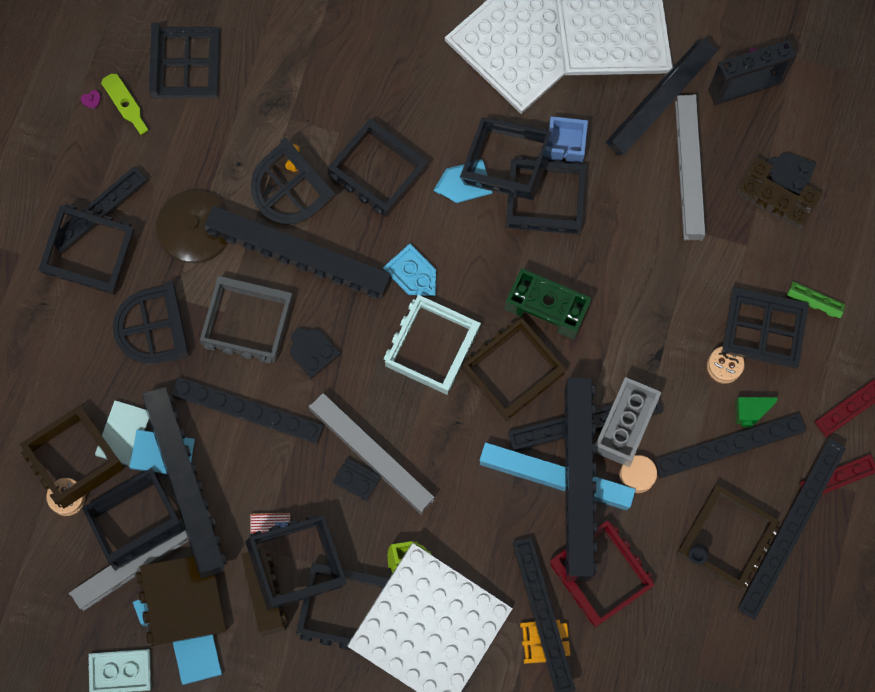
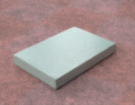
[95,401,149,467]
[89,649,151,692]

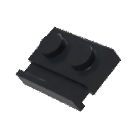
[333,458,381,502]

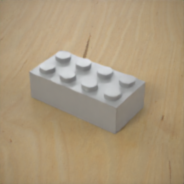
[596,377,661,467]

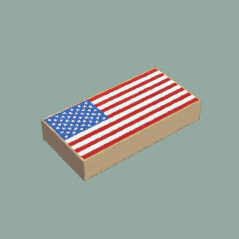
[250,513,290,534]

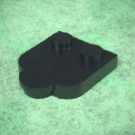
[767,153,816,196]
[290,328,340,379]

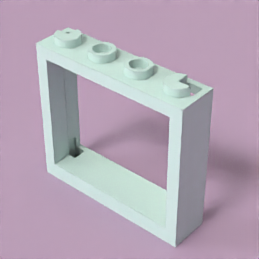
[384,295,481,395]

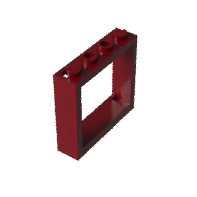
[549,520,655,628]

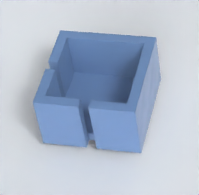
[548,116,588,163]

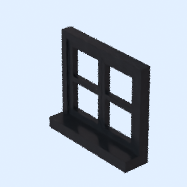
[149,23,220,98]
[721,287,809,369]

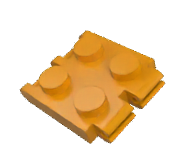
[520,620,571,664]

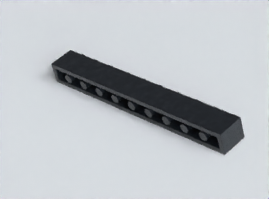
[204,206,391,299]
[143,387,227,579]

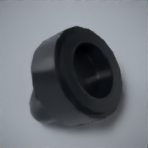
[688,543,709,564]

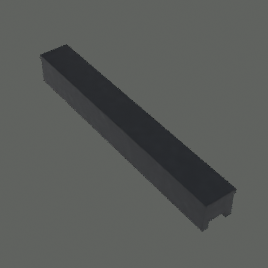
[605,37,718,156]

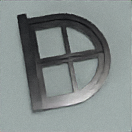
[251,137,336,224]
[113,280,190,365]

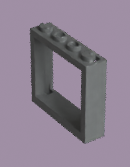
[200,276,293,364]

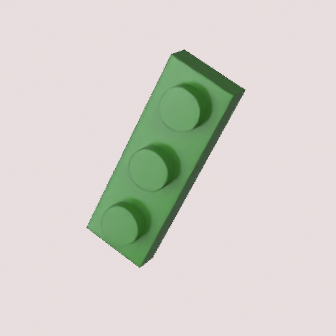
[787,281,845,318]

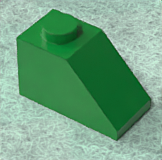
[735,397,777,427]

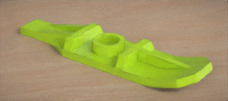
[101,74,148,135]

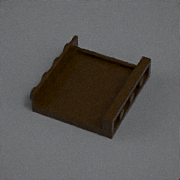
[135,556,226,648]

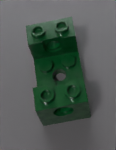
[504,268,592,340]

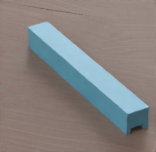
[479,442,636,511]

